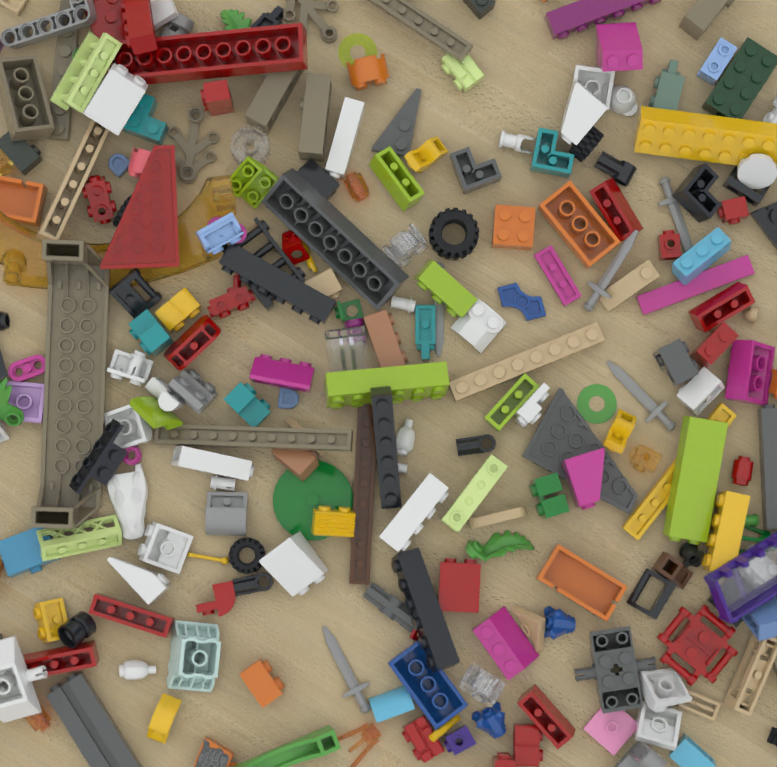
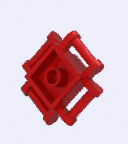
[656,604,739,686]

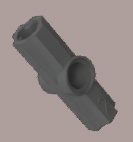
[363,582,414,632]

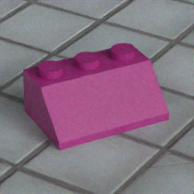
[725,340,775,406]
[249,354,315,393]
[471,606,539,680]

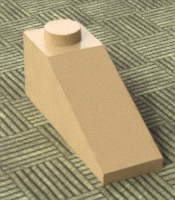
[599,260,660,312]
[303,268,343,300]

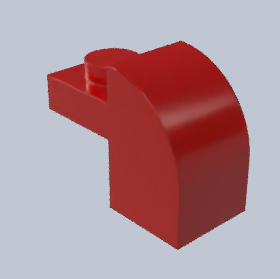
[196,581,236,617]

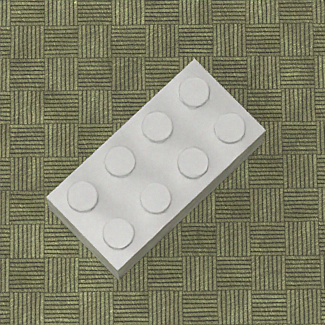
[379,473,449,552]

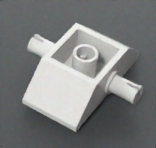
[0,636,48,723]

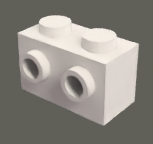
[676,367,725,416]

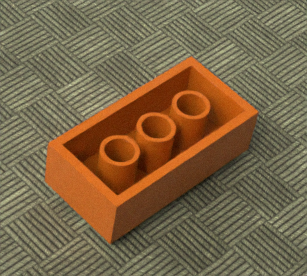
[537,181,620,270]

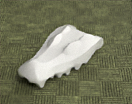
[107,463,148,540]

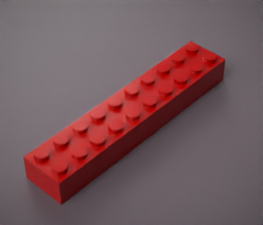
[106,23,308,85]

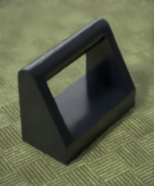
[722,165,770,207]
[626,568,676,620]

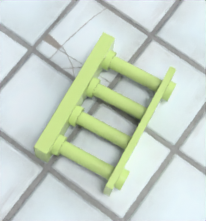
[50,32,122,113]
[441,454,508,532]

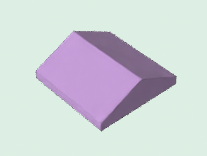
[7,381,44,423]

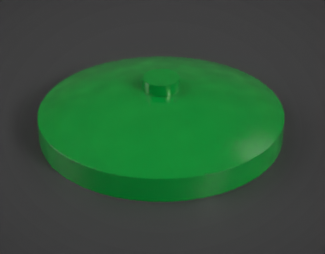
[273,460,353,541]

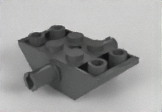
[574,626,657,714]

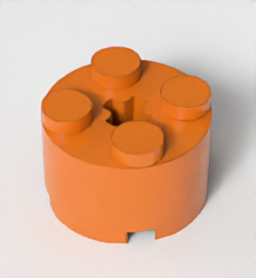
[346,54,390,91]

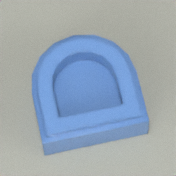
[108,154,130,178]
[278,387,299,409]

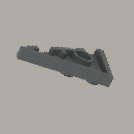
[372,88,421,157]

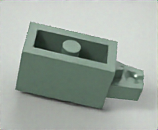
[648,60,685,110]

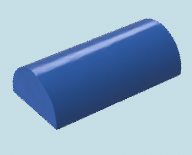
[388,640,468,730]

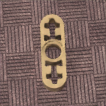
[469,506,528,529]

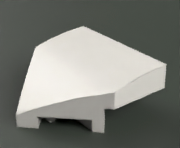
[150,0,179,30]

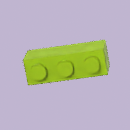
[369,146,425,212]
[414,260,478,318]
[483,373,540,432]

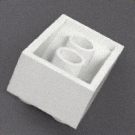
[107,557,170,605]

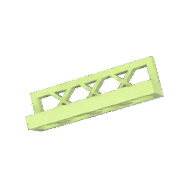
[36,514,122,562]

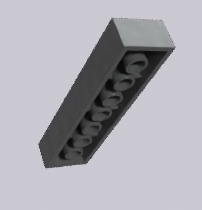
[261,168,409,311]

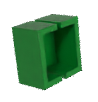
[529,472,570,519]

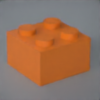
[491,204,536,251]
[239,658,285,708]

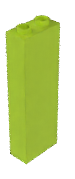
[663,415,728,545]

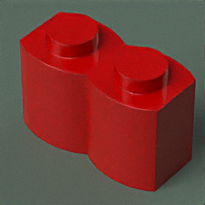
[513,724,543,766]

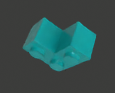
[123,93,169,145]
[530,128,575,178]
[129,309,174,357]
[224,382,271,427]

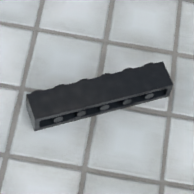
[219,244,337,325]
[370,386,402,509]
[391,547,460,673]

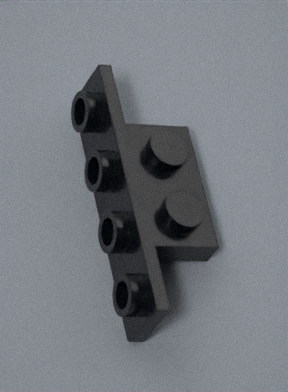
[69,419,128,494]

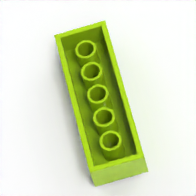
[324,361,450,410]

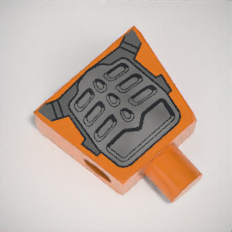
[194,736,237,767]

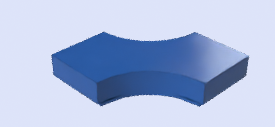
[497,283,546,321]

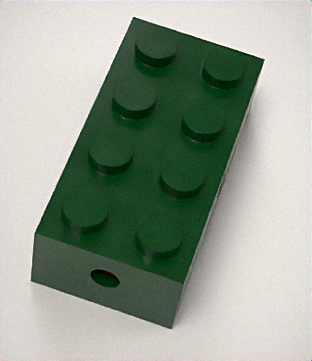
[701,37,777,119]

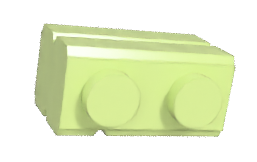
[441,54,485,93]

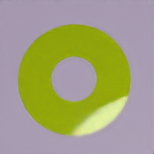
[338,33,377,68]

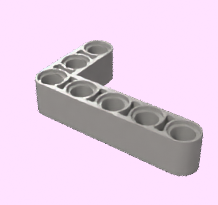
[0,0,97,49]
[614,741,667,767]

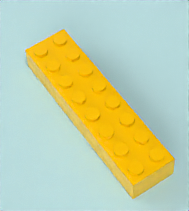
[634,106,777,166]

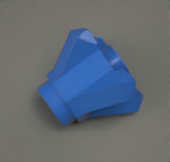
[544,606,576,640]
[472,701,506,738]

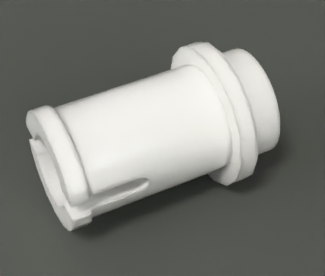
[390,295,417,314]
[126,350,147,377]
[210,475,236,491]

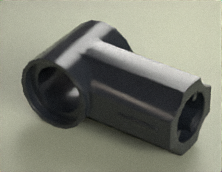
[594,151,637,187]
[456,434,496,456]
[233,573,274,596]

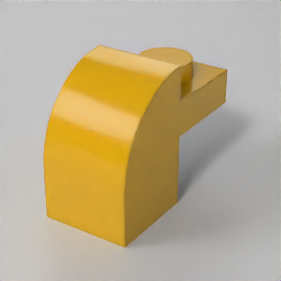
[404,136,449,173]
[603,409,637,454]
[146,693,182,744]

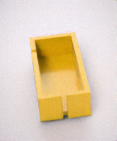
[701,491,751,572]

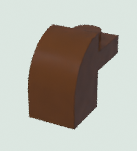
[652,551,693,590]

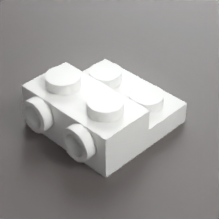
[514,383,550,428]
[137,521,194,574]
[635,701,682,751]

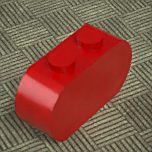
[164,315,221,371]

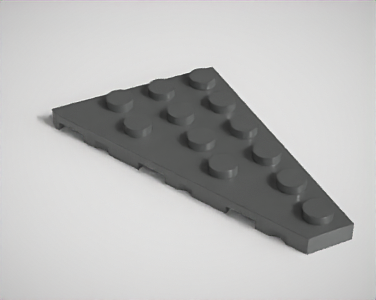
[522,388,638,514]

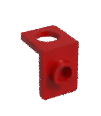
[282,230,310,265]

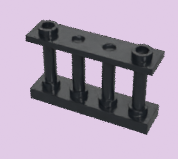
[222,217,306,311]

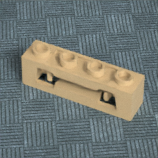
[723,634,777,717]

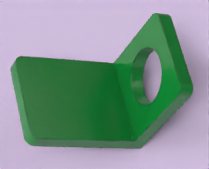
[334,299,364,324]

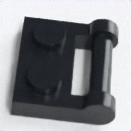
[109,268,162,319]

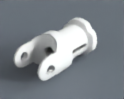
[498,130,535,154]

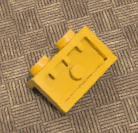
[33,597,68,643]

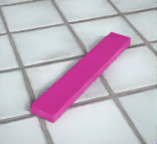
[636,255,755,315]

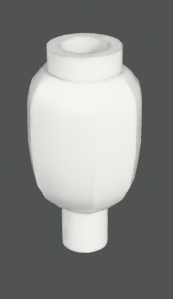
[396,419,415,456]
[119,660,156,680]

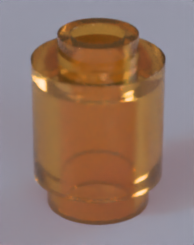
[343,171,370,203]
[24,705,52,732]

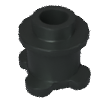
[678,542,705,568]

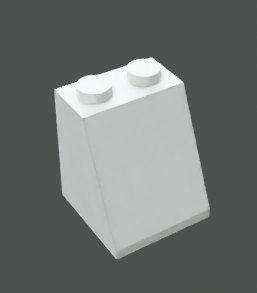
[83,63,148,136]
[560,79,608,145]
[259,532,329,597]

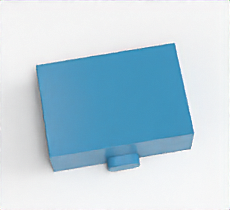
[0,528,61,578]

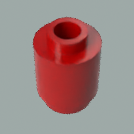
[731,456,754,486]

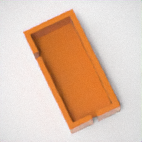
[0,176,48,227]
[535,544,628,621]

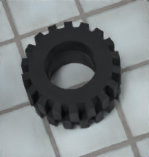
[429,207,479,260]

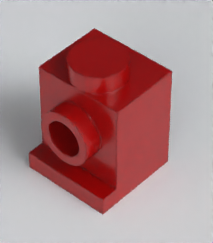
[657,230,682,261]

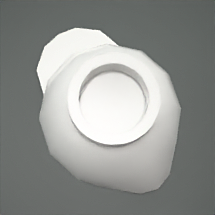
[610,85,638,116]

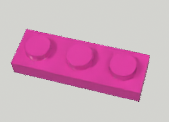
[534,245,582,307]

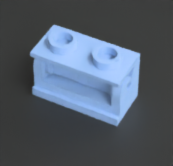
[696,37,738,86]
[195,212,244,255]

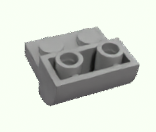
[168,368,218,414]
[205,491,248,536]

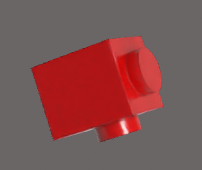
[717,196,749,225]

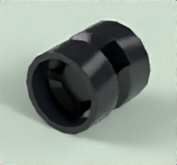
[57,611,96,649]

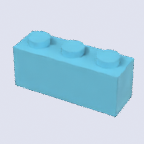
[672,227,731,286]

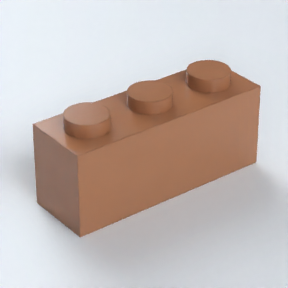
[363,309,408,368]

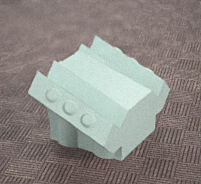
[166,620,221,692]

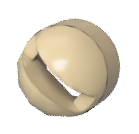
[744,306,759,323]

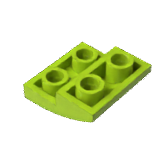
[223,156,279,209]
[129,396,183,430]

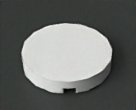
[737,154,777,189]

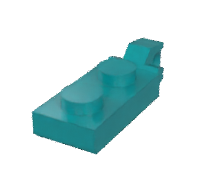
[415,305,436,361]

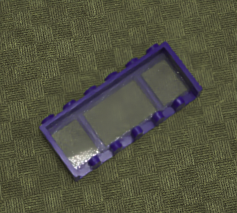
[703,532,777,624]

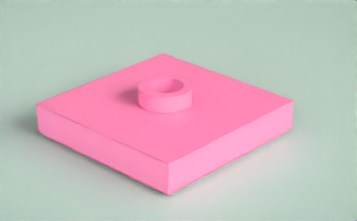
[583,707,637,755]

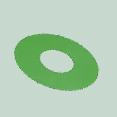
[577,384,617,424]

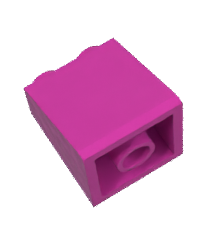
[596,22,643,72]
[561,448,605,510]

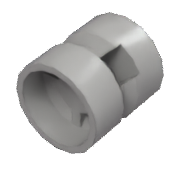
[160,13,195,37]

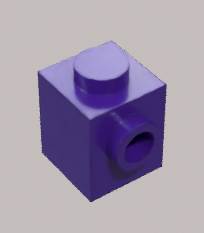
[443,724,476,755]

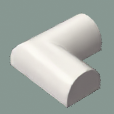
[145,376,186,411]

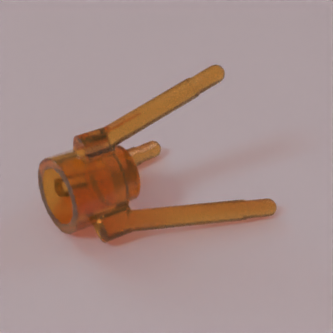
[337,723,382,767]

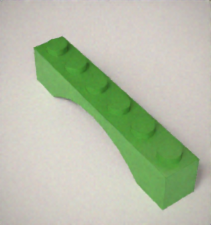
[232,725,341,767]

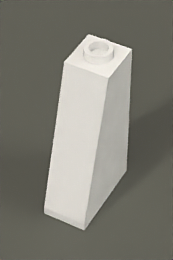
[325,97,365,180]
[171,446,254,481]

